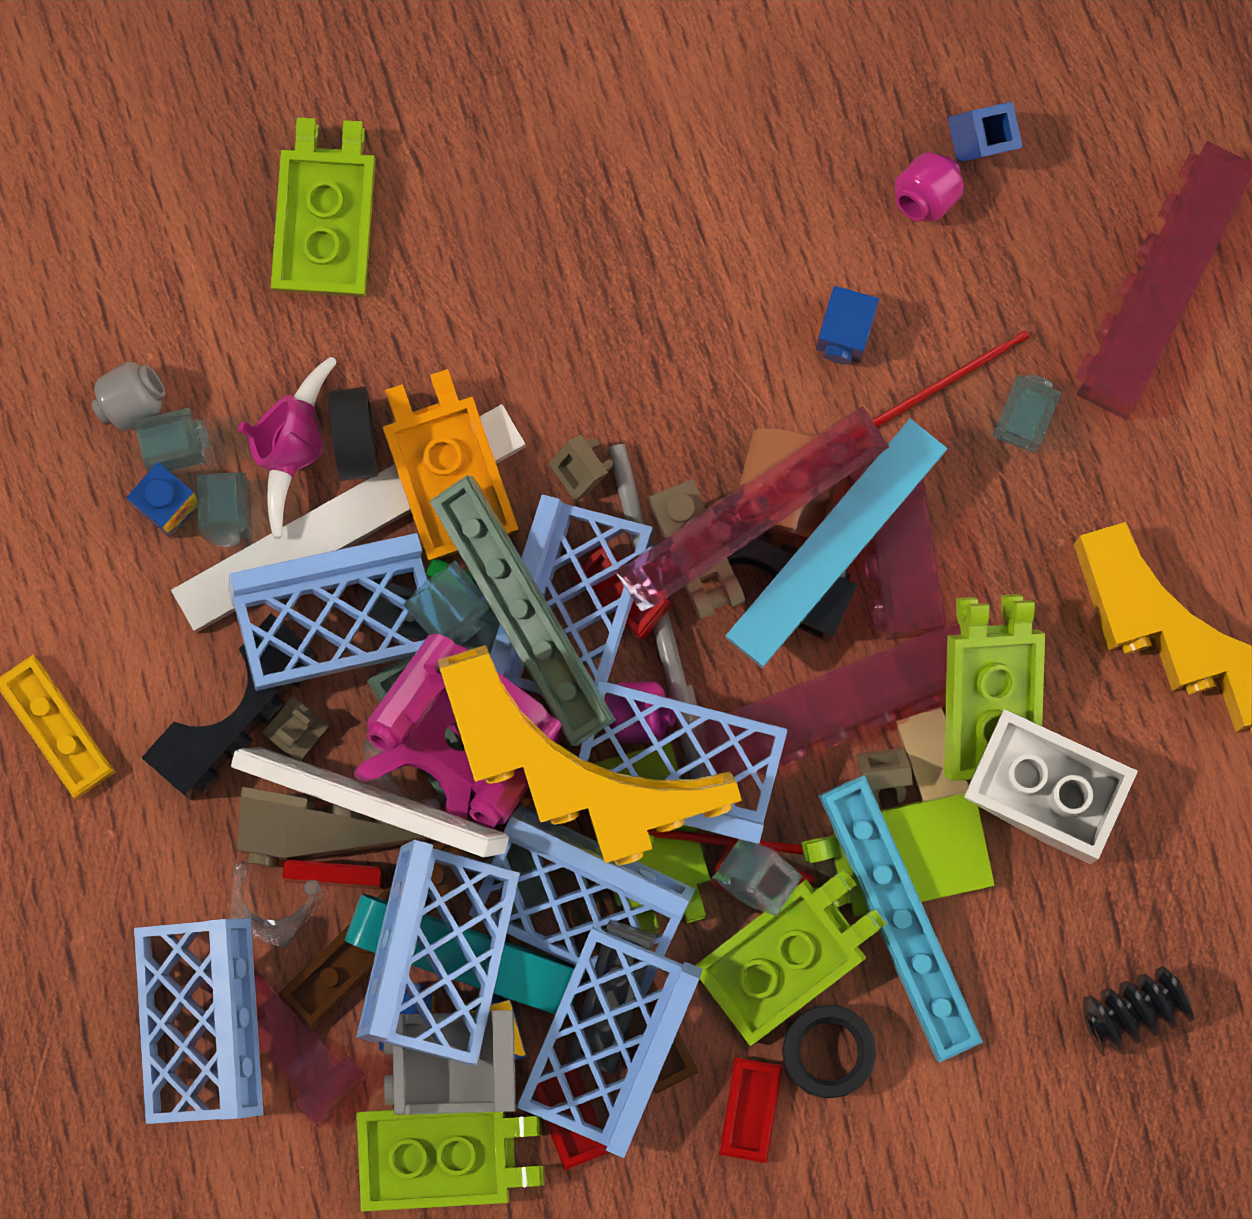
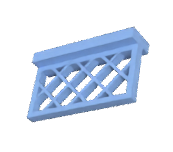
[490,494,655,696]
[228,533,442,691]
[579,680,788,844]
[468,805,696,996]
[356,840,520,1066]
[134,918,263,1124]
[517,926,703,1158]

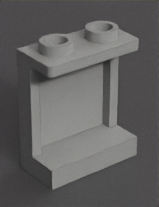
[384,1010,516,1115]

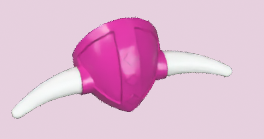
[238,357,336,539]

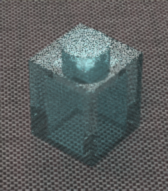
[992,374,1062,454]
[133,407,211,472]
[197,472,252,546]
[403,561,490,643]
[713,839,803,916]

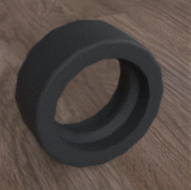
[328,387,379,481]
[782,1005,877,1099]

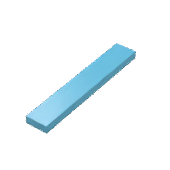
[725,418,947,668]
[818,775,983,1063]

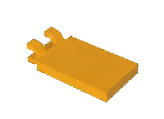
[383,369,519,563]

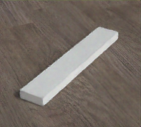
[231,747,509,857]

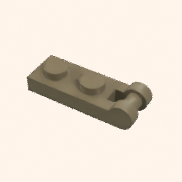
[648,479,745,620]

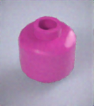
[894,152,964,222]
[604,681,675,744]

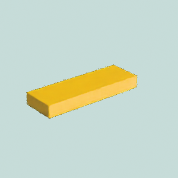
[0,654,116,800]

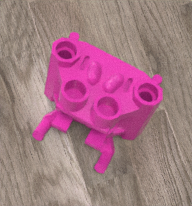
[354,634,564,845]

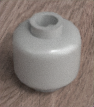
[92,361,166,431]

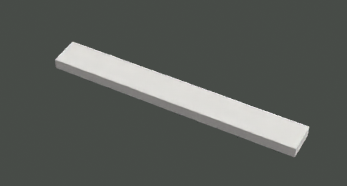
[171,404,526,633]

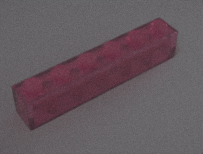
[1075,141,1252,420]
[614,407,889,611]
[702,621,961,784]

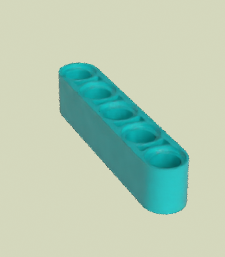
[345,893,586,1018]

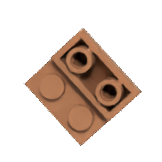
[731,428,853,541]

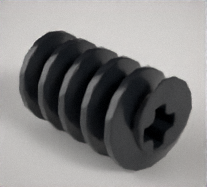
[1083,966,1195,1056]

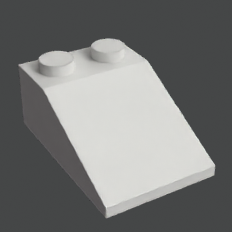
[963,709,1138,864]

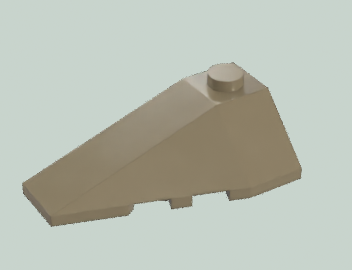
[237,787,435,868]

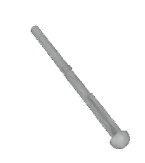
[608,444,713,779]

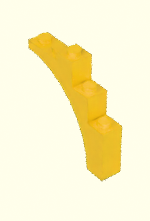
[1073,522,1252,734]
[438,645,742,865]

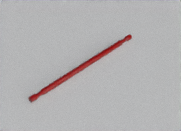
[833,330,1030,450]
[647,829,834,858]

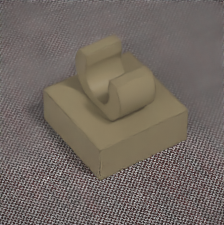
[549,435,614,502]
[262,696,331,762]
[857,748,913,805]

